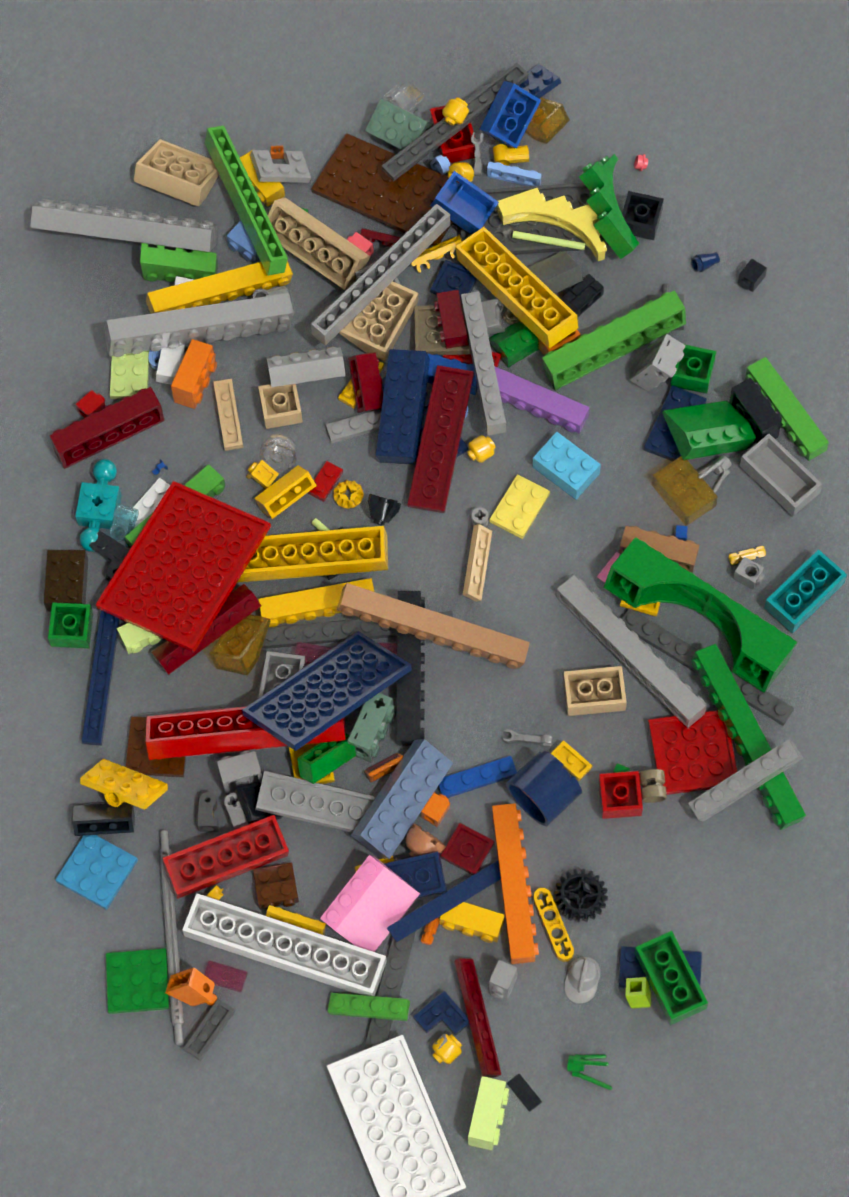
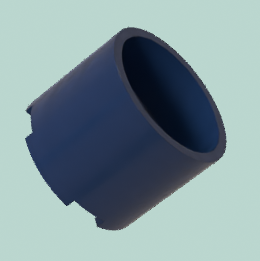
[506,751,582,826]

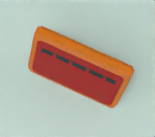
[364,753,403,783]

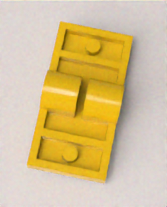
[80,759,168,810]

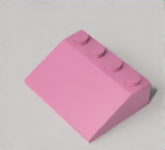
[320,855,420,952]

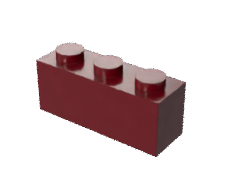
[434,290,468,349]
[348,352,384,413]

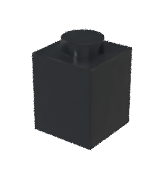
[738,259,767,292]

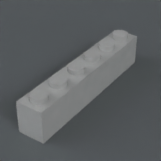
[688,739,804,822]

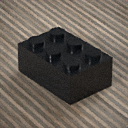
[729,378,782,444]

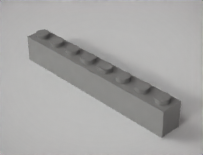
[461,291,506,436]

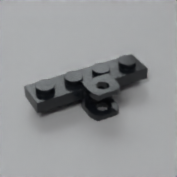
[89,530,130,582]

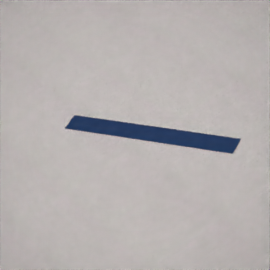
[387,861,501,942]

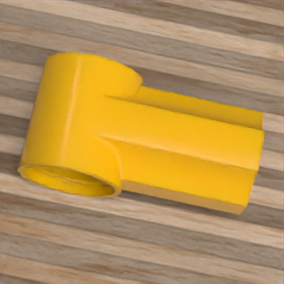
[492,144,529,166]

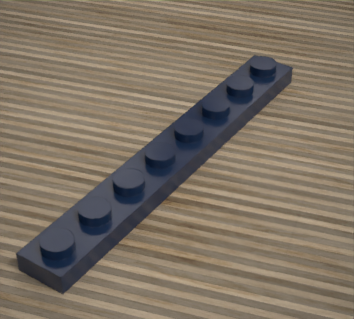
[82,610,120,746]

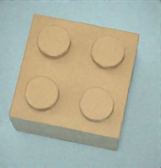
[258,384,303,429]

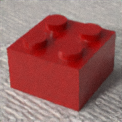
[599,771,643,819]

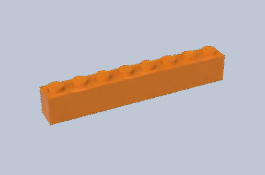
[492,803,539,964]

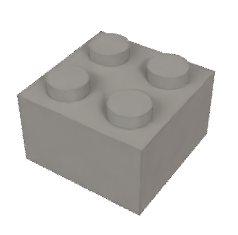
[217,751,262,796]

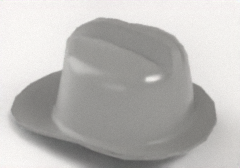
[564,957,600,1004]

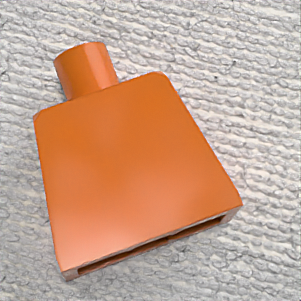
[165,967,217,1006]

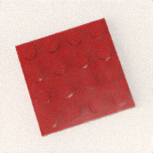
[648,710,737,795]

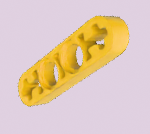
[533,888,574,962]

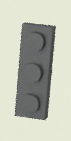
[183,999,235,1061]

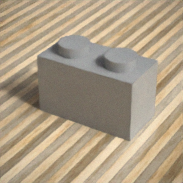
[489,960,517,1000]

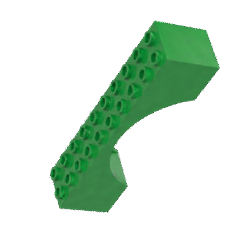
[603,537,797,693]

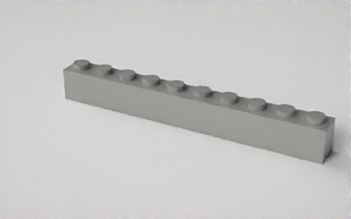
[311,204,450,346]
[557,575,706,728]

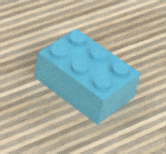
[533,432,601,500]

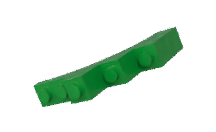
[579,154,639,260]

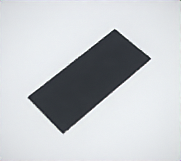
[507,1074,542,1112]

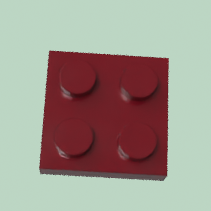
[441,823,495,875]

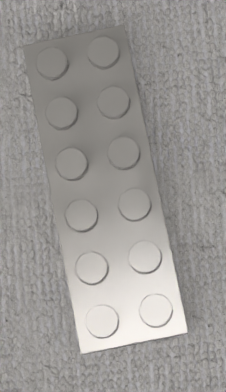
[255,771,376,832]

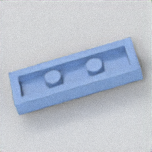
[487,162,542,186]

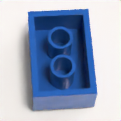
[479,81,541,149]

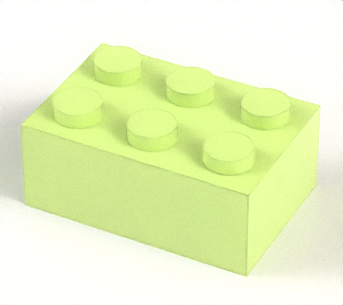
[468,1076,509,1151]

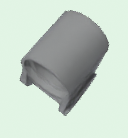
[224,793,249,830]

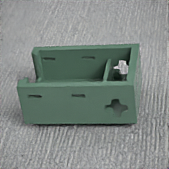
[365,98,433,150]
[347,693,395,763]

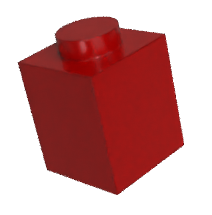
[75,390,106,418]

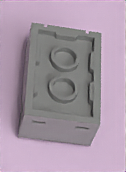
[630,334,686,391]

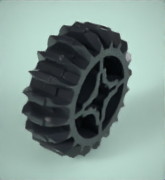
[554,868,608,923]

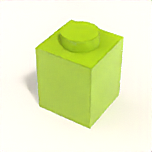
[625,977,651,1008]

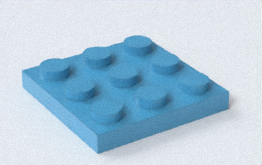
[56,835,138,910]

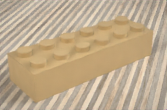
[267,198,370,290]

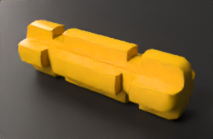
[728,546,766,565]

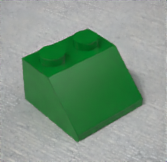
[489,321,539,368]

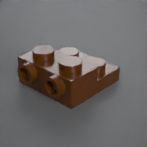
[253,862,299,911]

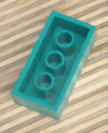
[764,549,847,634]

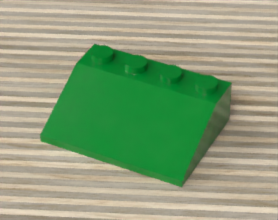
[662,400,756,460]

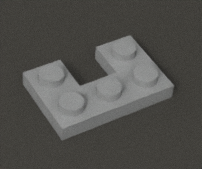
[250,150,311,183]

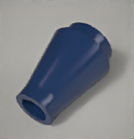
[691,252,720,272]

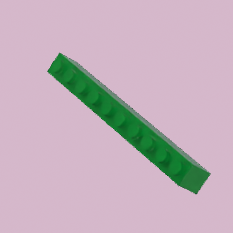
[691,644,806,830]

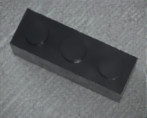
[72,803,135,836]

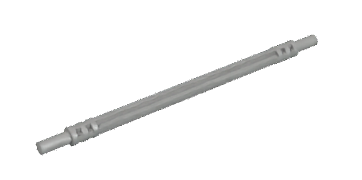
[159,830,184,1045]

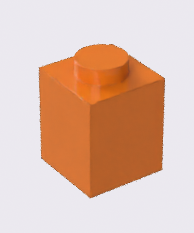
[421,793,451,827]

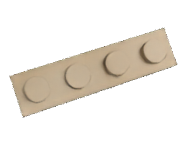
[214,379,244,451]
[463,524,492,602]

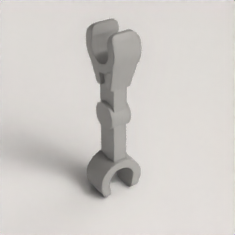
[471,132,484,176]
[503,729,552,747]

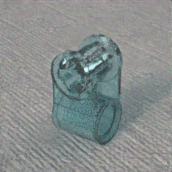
[110,504,139,541]

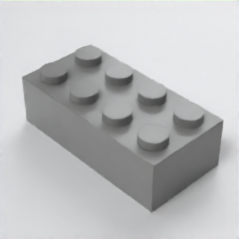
[740,434,822,516]

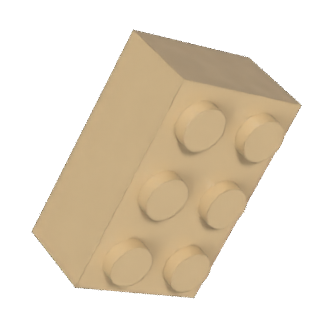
[563,666,627,716]

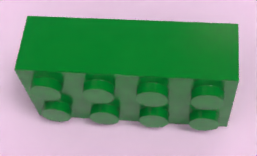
[634,931,708,1025]

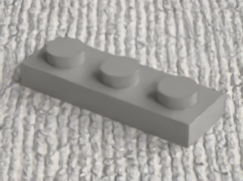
[326,409,381,444]

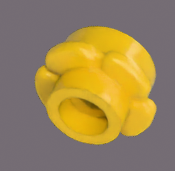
[206,885,224,900]

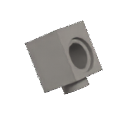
[733,557,765,590]

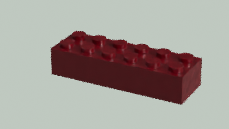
[49,387,165,469]

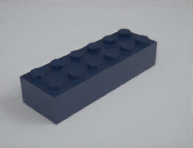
[376,349,430,465]

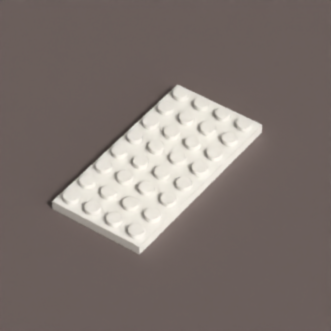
[327,1035,466,1197]

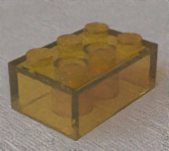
[652,457,718,526]

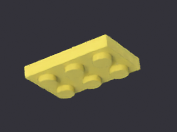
[490,474,550,539]

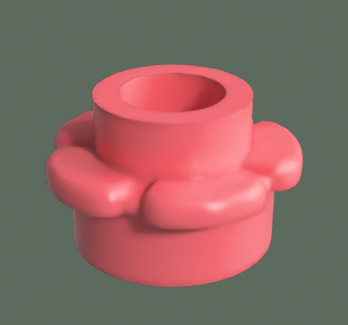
[634,154,648,171]

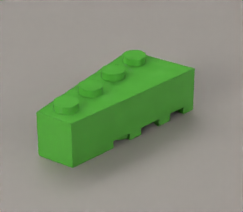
[140,243,218,282]

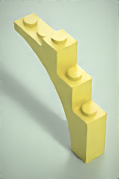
[497,188,607,262]

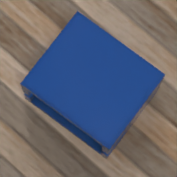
[675,525,688,541]

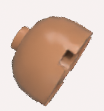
[405,823,446,857]

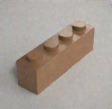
[619,526,700,573]

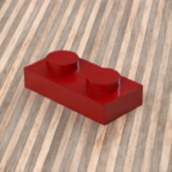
[308,461,343,502]

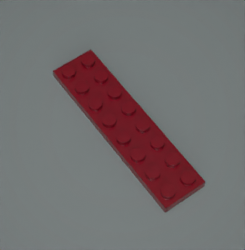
[407,365,474,513]

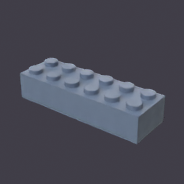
[351,739,453,859]

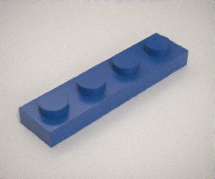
[438,756,517,798]

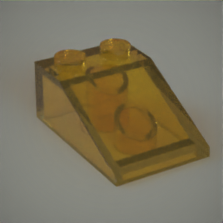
[525,97,570,144]
[209,614,271,676]

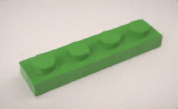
[328,993,410,1021]

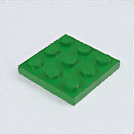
[106,948,169,1014]

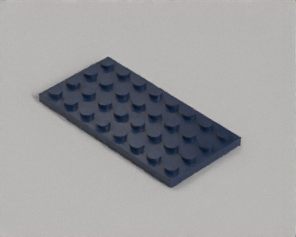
[242,631,412,751]

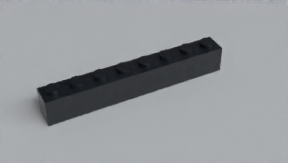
[397,591,425,746]

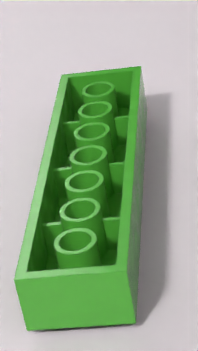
[542,290,686,391]

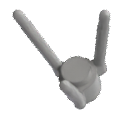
[692,455,732,498]

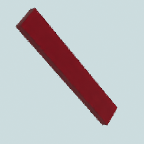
[454,958,502,1077]

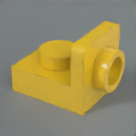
[246,460,279,489]

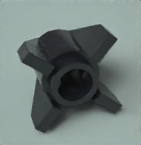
[368,494,401,526]

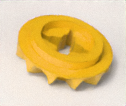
[333,479,364,509]

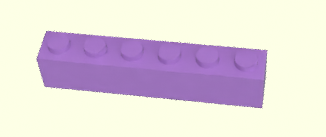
[494,366,590,434]

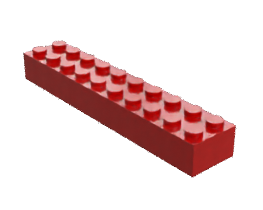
[146,706,346,760]

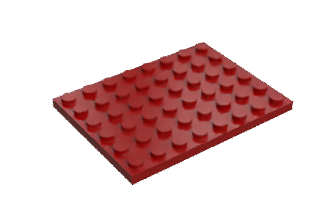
[96,481,271,652]

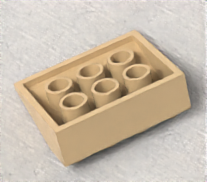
[134,139,219,206]
[339,281,419,362]

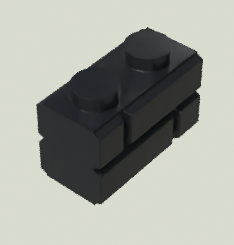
[562,274,604,317]

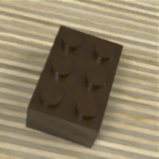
[44,550,88,612]

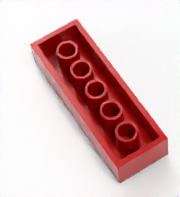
[162,815,289,899]

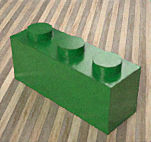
[297,733,356,784]

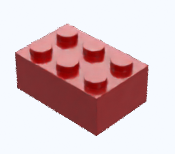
[430,105,476,164]

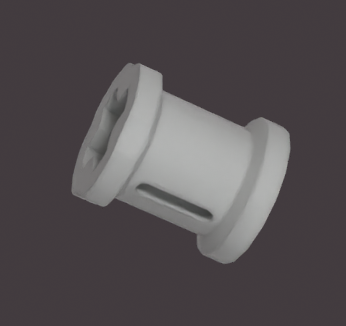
[471,507,489,527]

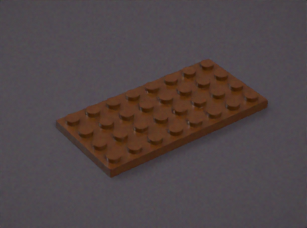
[311,133,460,246]

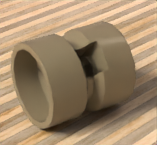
[639,769,667,803]

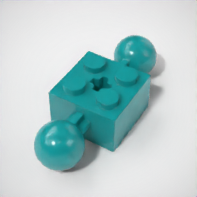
[75,459,122,552]

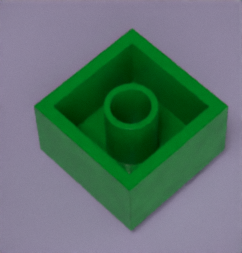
[671,344,717,394]
[48,603,93,649]

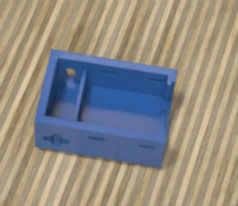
[430,171,499,235]

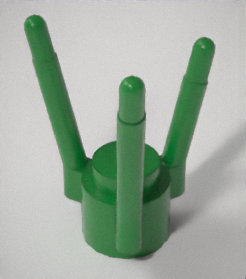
[567,1054,612,1090]

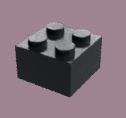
[622,191,664,240]

